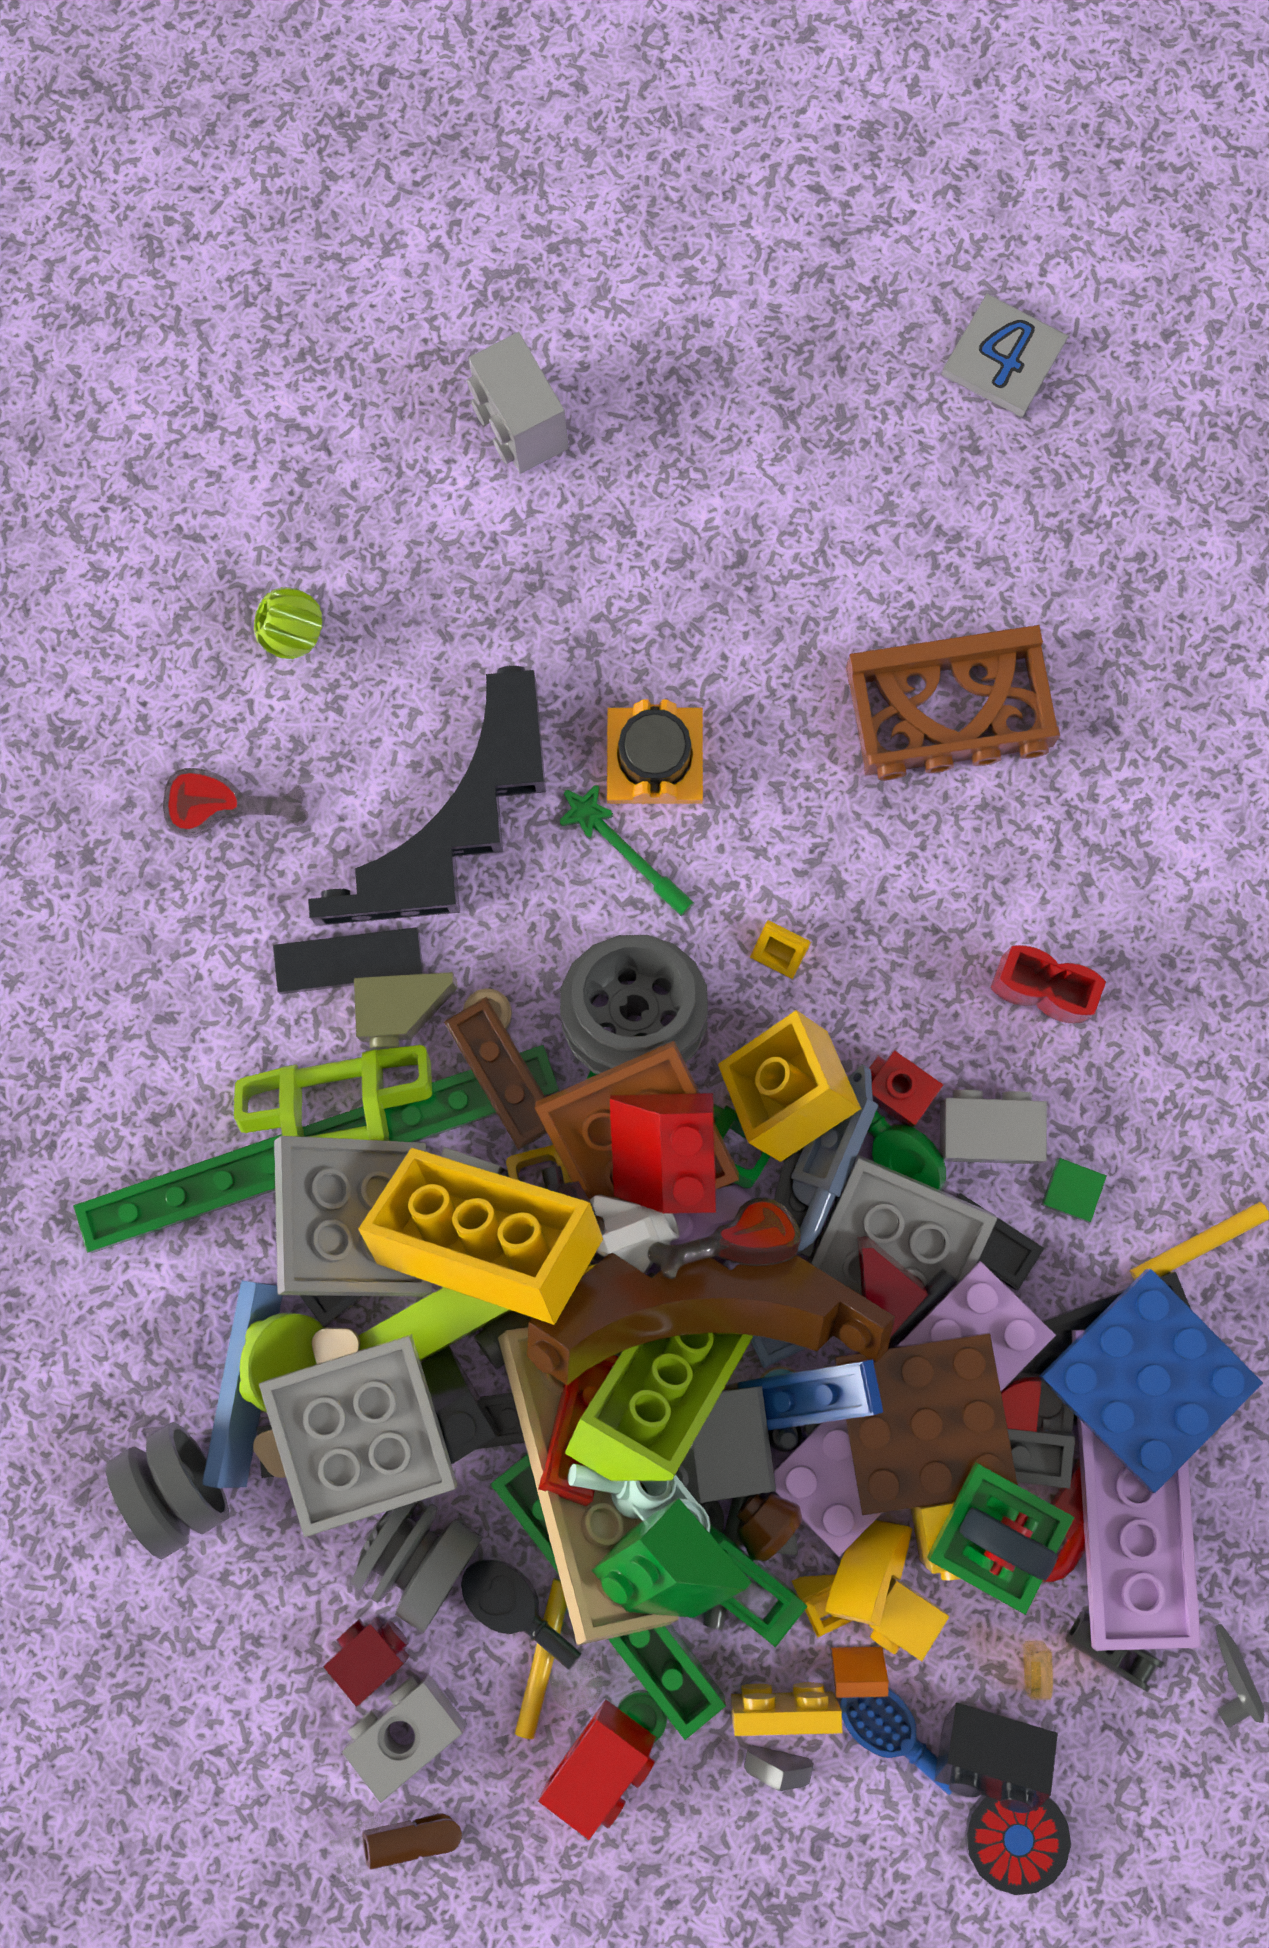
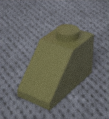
[354,972,457,1050]

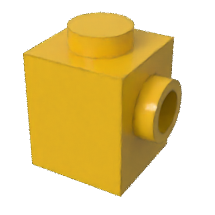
[868,1578,950,1662]

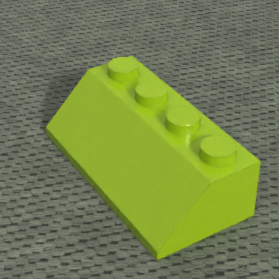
[565,1333,754,1481]

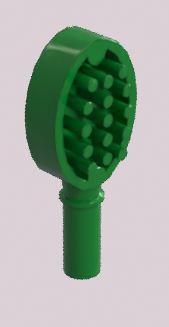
[867,1110,946,1190]

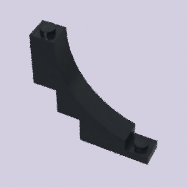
[308,666,546,926]

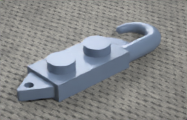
[791,1064,878,1253]

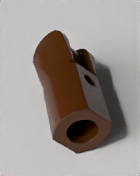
[362,1813,462,1870]

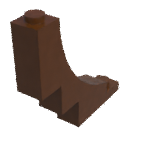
[527,1244,895,1385]

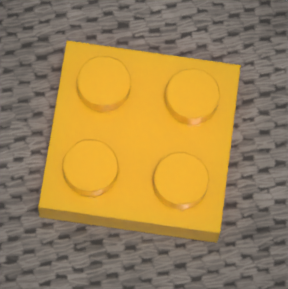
[731,1682,842,1736]

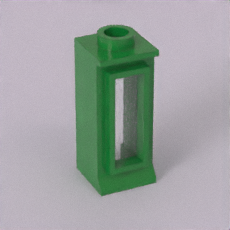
[709,1524,808,1648]

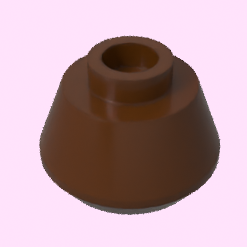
[736,1492,802,1561]

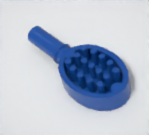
[839,1687,952,1795]

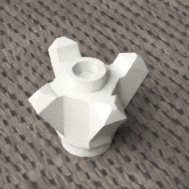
[590,1195,679,1274]

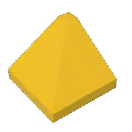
[791,1574,852,1638]

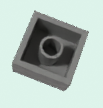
[466,331,569,474]

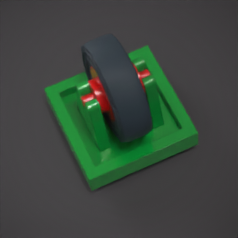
[927,1462,1074,1615]

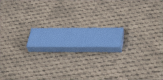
[203,1280,283,1488]

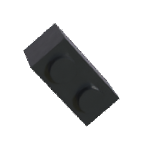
[934,1702,1058,1813]

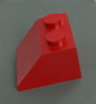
[610,1093,716,1214]

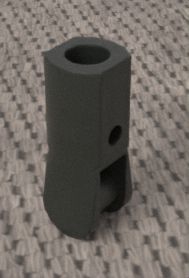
[1066,1611,1164,1692]

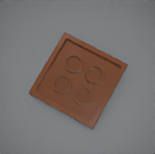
[535,1041,739,1231]

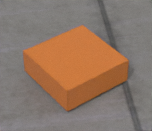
[831,1646,889,1698]

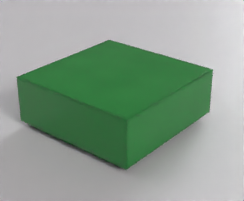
[1041,1158,1107,1223]

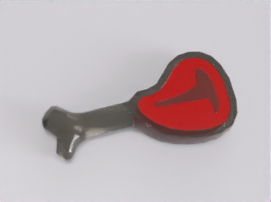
[163,768,309,838]
[647,1198,801,1279]

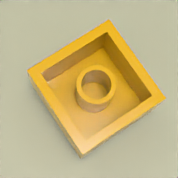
[718,1010,861,1162]

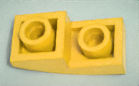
[825,1520,913,1627]

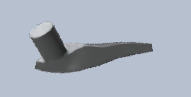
[1215,1624,1265,1728]

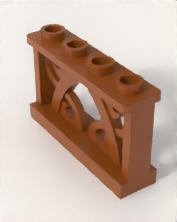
[846,625,1060,781]

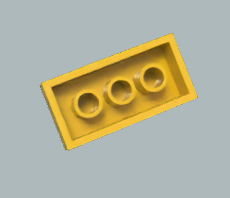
[358,1147,603,1325]

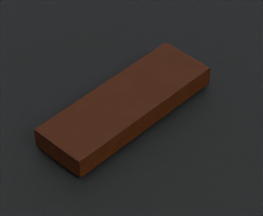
[444,997,547,1151]

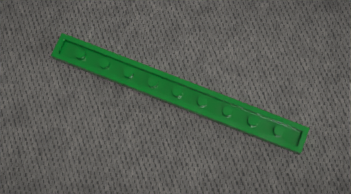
[73,1044,559,1253]

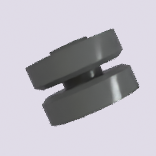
[105,1422,229,1560]

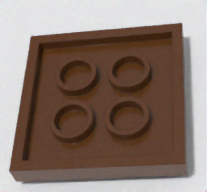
[835,1332,1018,1515]

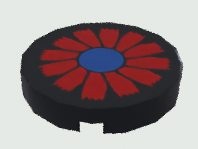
[965,1795,1071,1895]

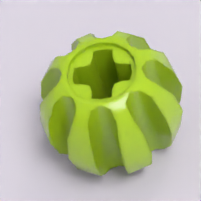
[254,587,322,659]

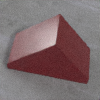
[857,1236,928,1336]

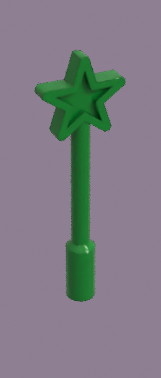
[560,785,694,917]

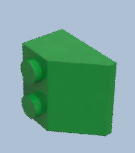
[591,1498,752,1618]

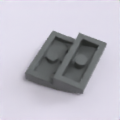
[1006,1372,1075,1489]

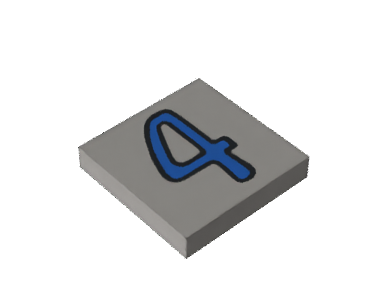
[941,294,1068,418]

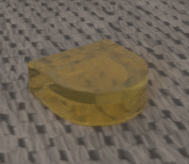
[1023,1641,1053,1700]

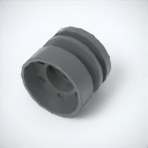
[349,1501,483,1633]

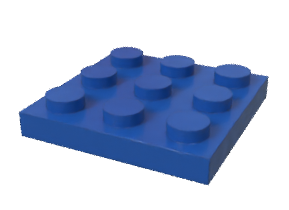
[1039,1269,1263,1493]

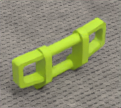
[234,1045,432,1141]

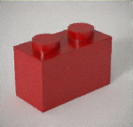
[538,1699,656,1840]

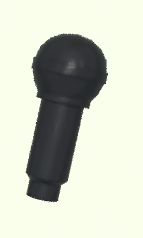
[768,1426,802,1452]

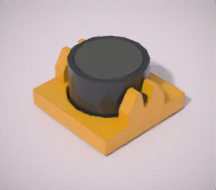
[607,699,703,804]

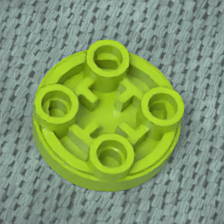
[239,1313,325,1413]

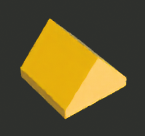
[749,920,812,979]

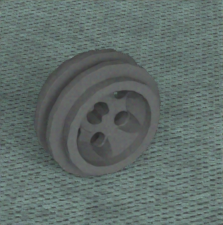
[560,935,708,1074]

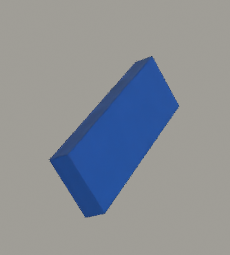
[737,1359,883,1430]

